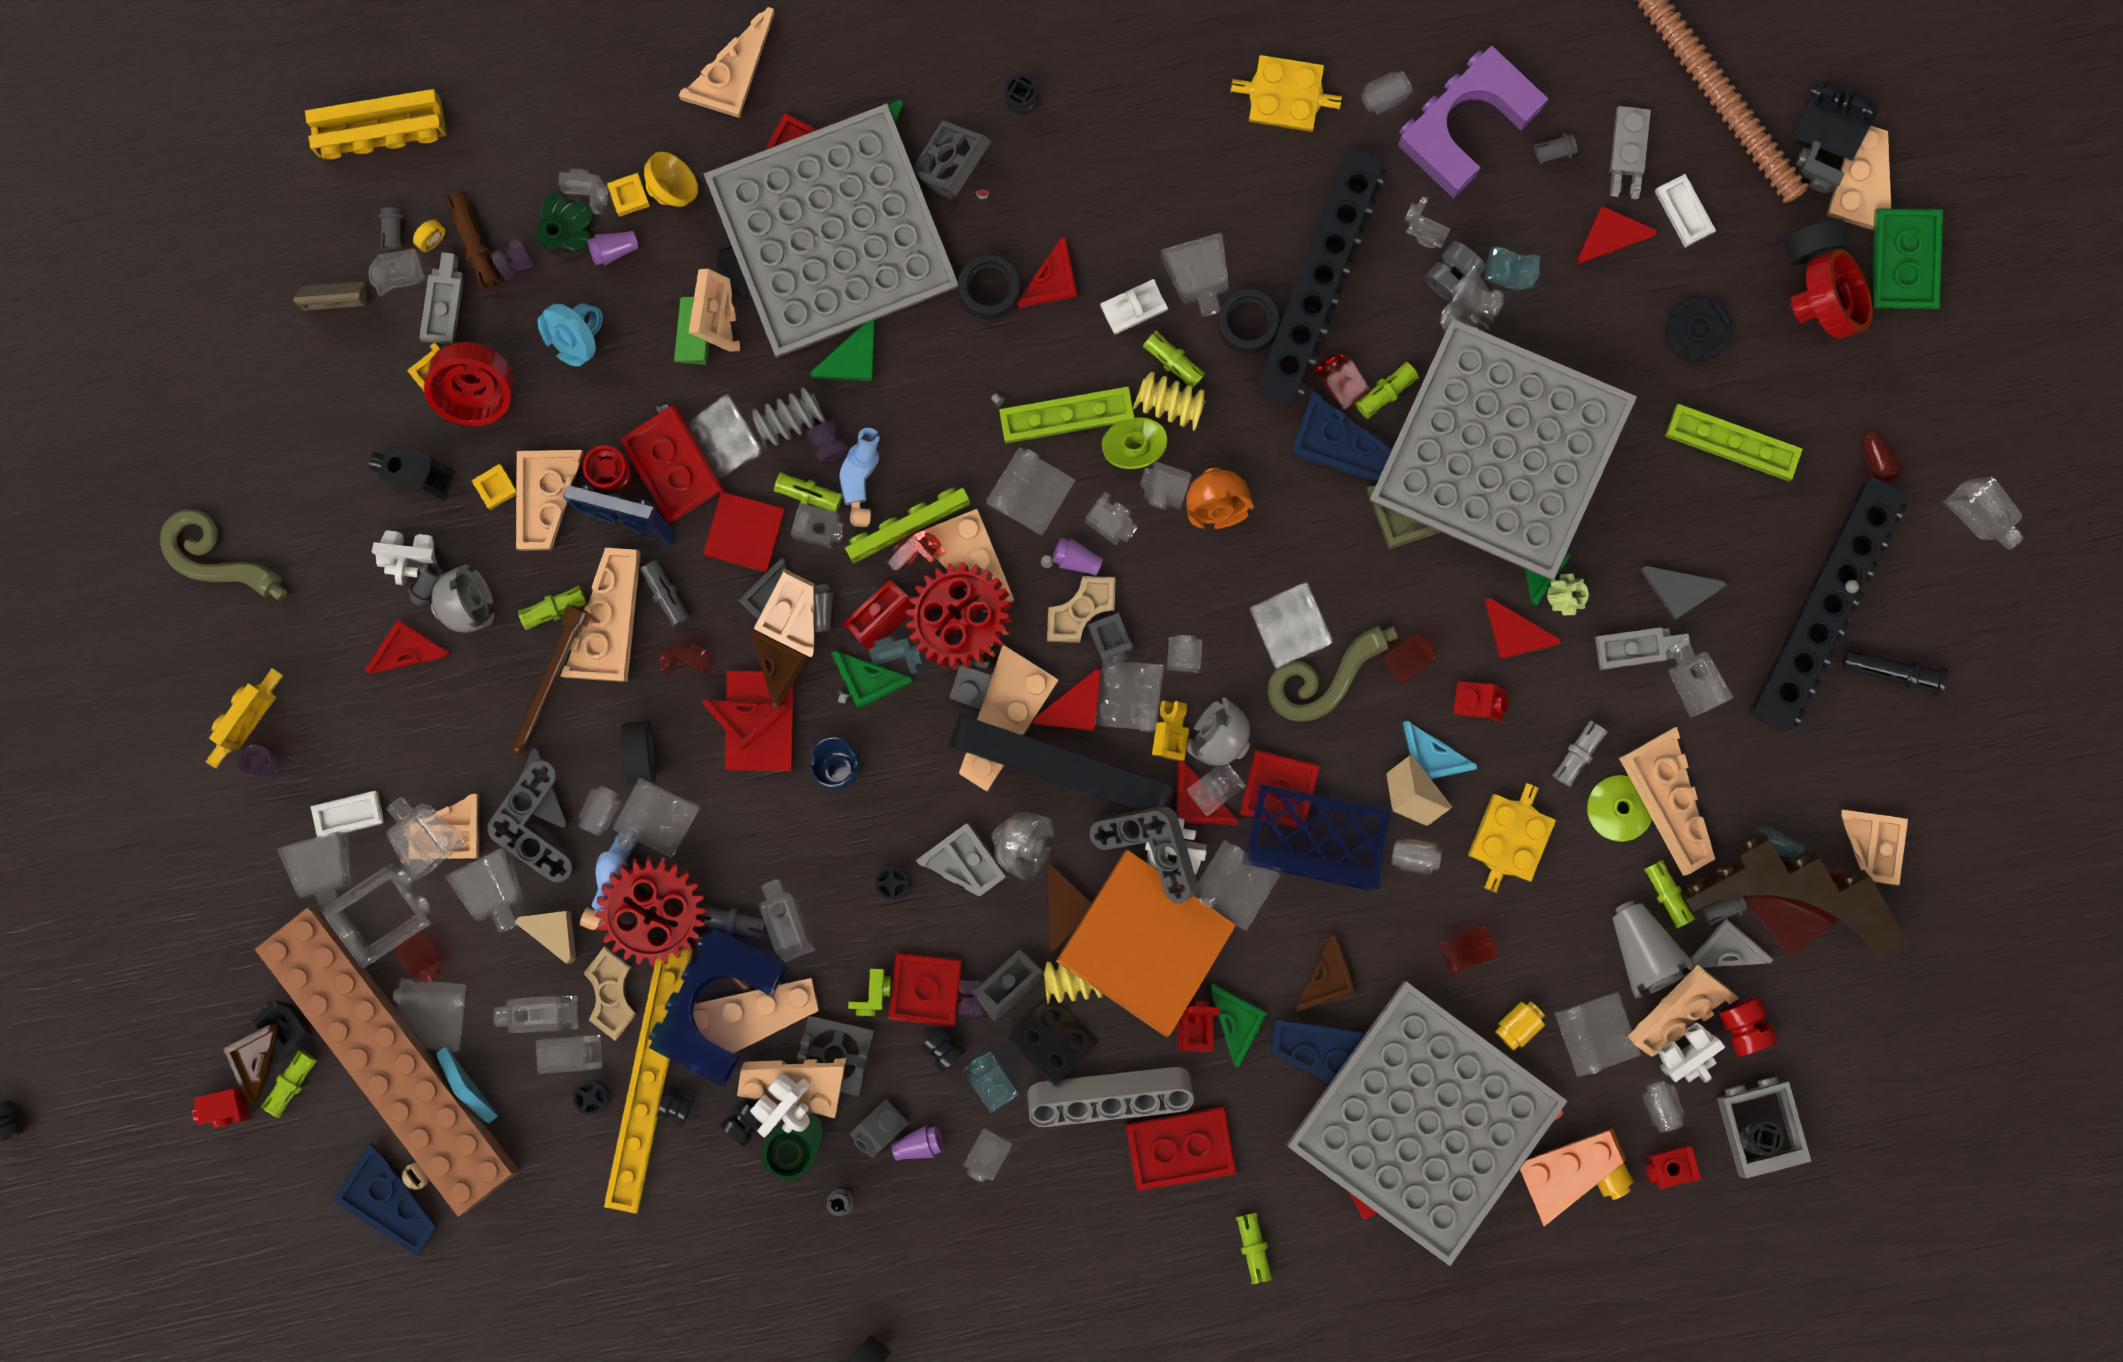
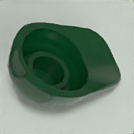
[761,1112,823,1182]

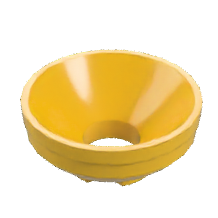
[644,151,699,207]

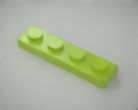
[999,386,1134,444]
[1665,404,1803,481]
[845,487,970,564]

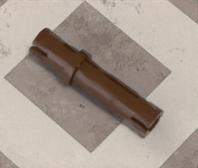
[446,192,500,289]

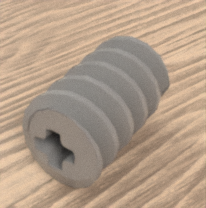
[752,387,826,450]

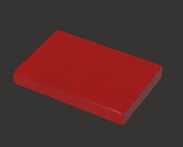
[619,405,725,524]
[725,671,794,771]
[1125,1106,1236,1191]

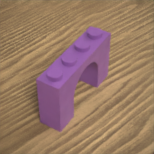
[1398,45,1548,199]

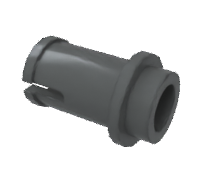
[1534,133,1578,165]
[378,207,404,250]
[408,563,444,606]
[1701,896,1747,926]

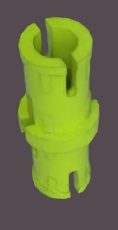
[1142,330,1206,389]
[1355,362,1419,419]
[774,472,843,514]
[518,585,588,630]
[1644,860,1695,929]
[261,1049,317,1118]
[1236,1212,1273,1284]

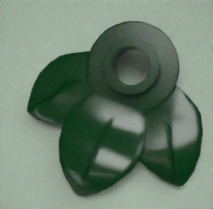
[536,192,594,251]

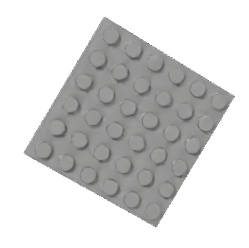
[704,104,959,358]
[1370,319,1637,581]
[1286,981,1567,1266]

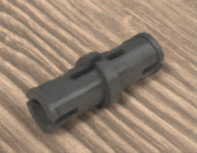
[639,560,690,627]
[699,903,767,940]
[827,1189,854,1216]

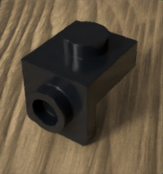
[252,1000,313,1057]

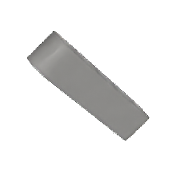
[1027,1067,1194,1127]

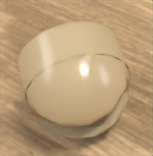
[402,1162,430,1190]

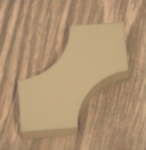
[1047,576,1116,643]
[584,947,637,1041]

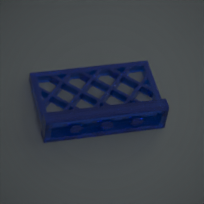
[1243,784,1391,892]

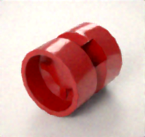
[583,445,632,495]
[1719,996,1778,1057]

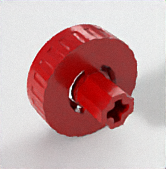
[1791,249,1873,339]
[424,342,514,426]

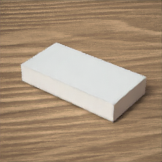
[1655,174,1716,248]
[310,791,385,839]

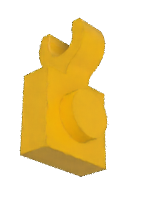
[1152,701,1189,761]

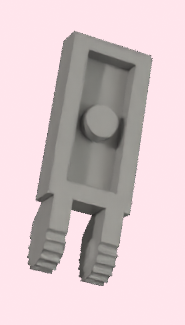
[1609,106,1651,199]

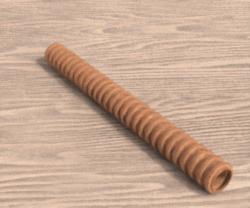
[1633,0,1809,204]

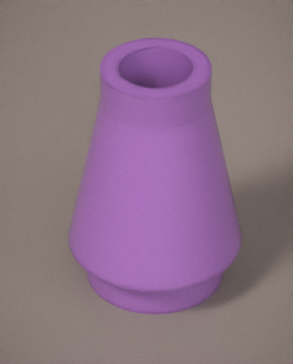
[588,230,639,266]
[1052,537,1103,576]
[891,1125,944,1161]

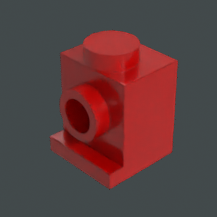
[192,1088,250,1129]
[1644,1145,1701,1190]

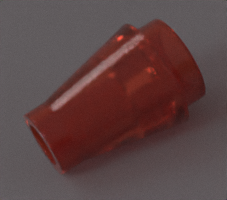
[1861,433,1902,483]

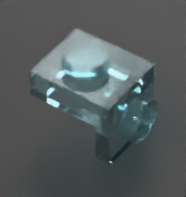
[1484,246,1540,291]
[869,637,922,675]
[963,1052,1019,1113]

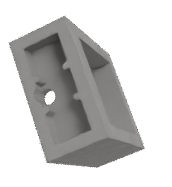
[1717,1076,1811,1178]

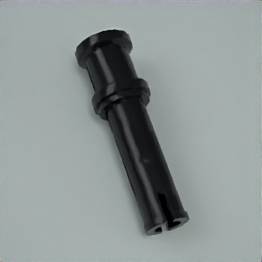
[1842,648,1948,697]

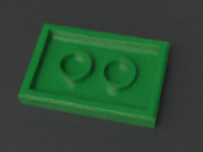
[1871,209,1943,309]

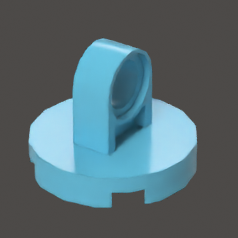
[537,303,603,366]

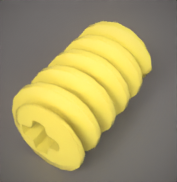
[1133,372,1205,431]
[1044,961,1103,1004]

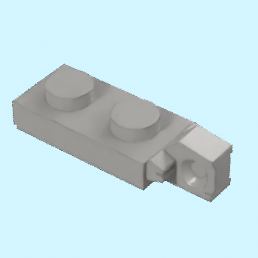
[419,252,464,345]
[1594,627,1691,670]

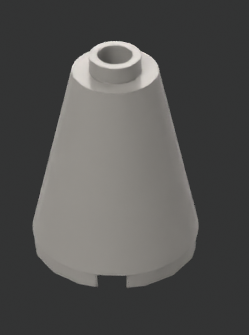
[1612,901,1695,998]

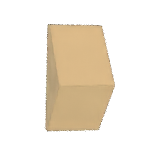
[1386,754,1452,826]
[515,911,576,964]

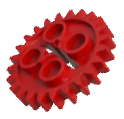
[906,562,1013,670]
[595,856,705,966]

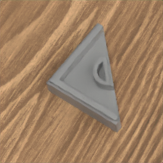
[1687,919,1774,968]

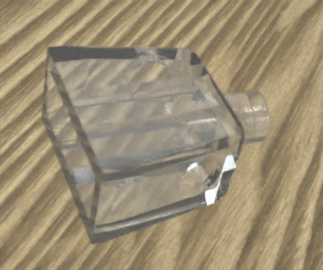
[1161,233,1228,317]
[1944,477,2023,550]
[1668,638,1734,718]
[386,797,469,881]
[277,831,352,914]
[445,848,523,933]
[759,879,816,962]
[493,995,579,1033]
[536,1035,602,1074]

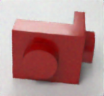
[1453,681,1509,722]
[1177,1001,1220,1052]

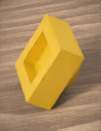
[607,173,650,217]
[471,464,516,510]

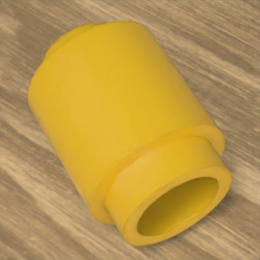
[1495,1001,1545,1051]
[1597,1162,1634,1200]

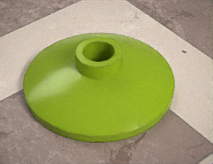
[1102,417,1167,469]
[1587,775,1652,842]

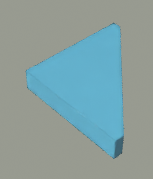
[1402,721,1477,779]
[436,1046,498,1123]

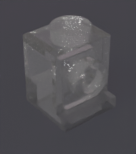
[1085,492,1138,546]
[791,503,844,548]
[1166,635,1203,673]

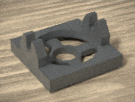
[912,120,991,200]
[797,1016,874,1096]

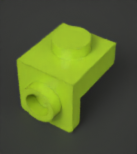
[848,969,891,1016]

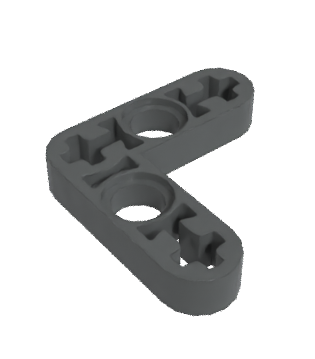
[488,758,575,882]
[1089,806,1198,903]

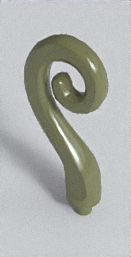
[160,509,287,601]
[1267,626,1398,722]

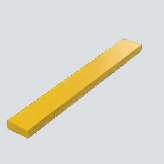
[604,946,694,1214]

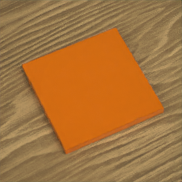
[1056,850,1236,1037]

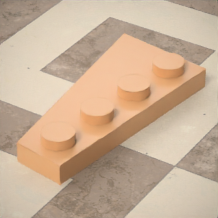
[560,548,641,682]
[959,645,1059,792]
[1619,727,1715,876]
[680,978,819,1073]

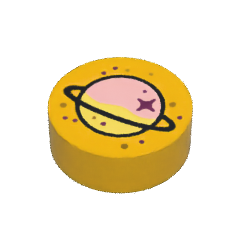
[413,219,446,252]

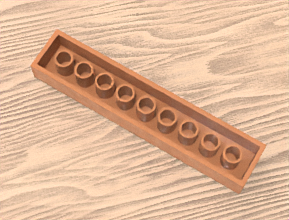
[255,907,520,1217]

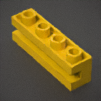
[305,89,446,159]

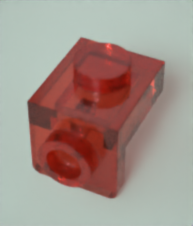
[1314,353,1370,410]
[887,530,946,572]
[1381,632,1437,685]
[658,642,713,677]
[1438,925,1499,975]
[390,927,444,984]

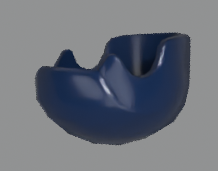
[809,736,860,791]

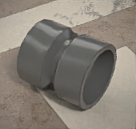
[1424,241,1486,304]

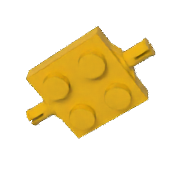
[1231,55,1342,132]
[205,668,284,769]
[1468,783,1556,893]

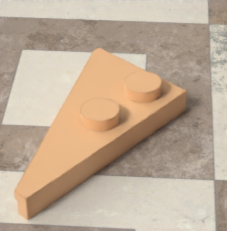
[679,7,775,118]

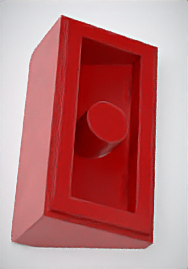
[842,579,915,652]

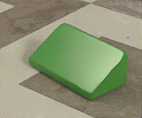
[674,297,709,365]

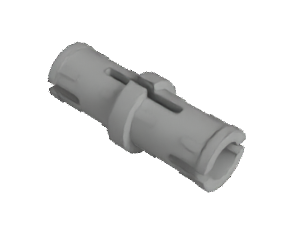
[1552,721,1608,787]

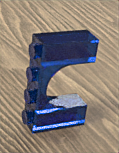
[648,927,789,1087]

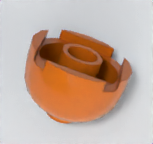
[1186,468,1254,529]

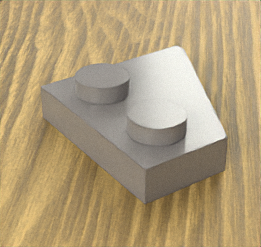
[916,822,1008,896]

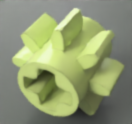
[1547,574,1589,615]

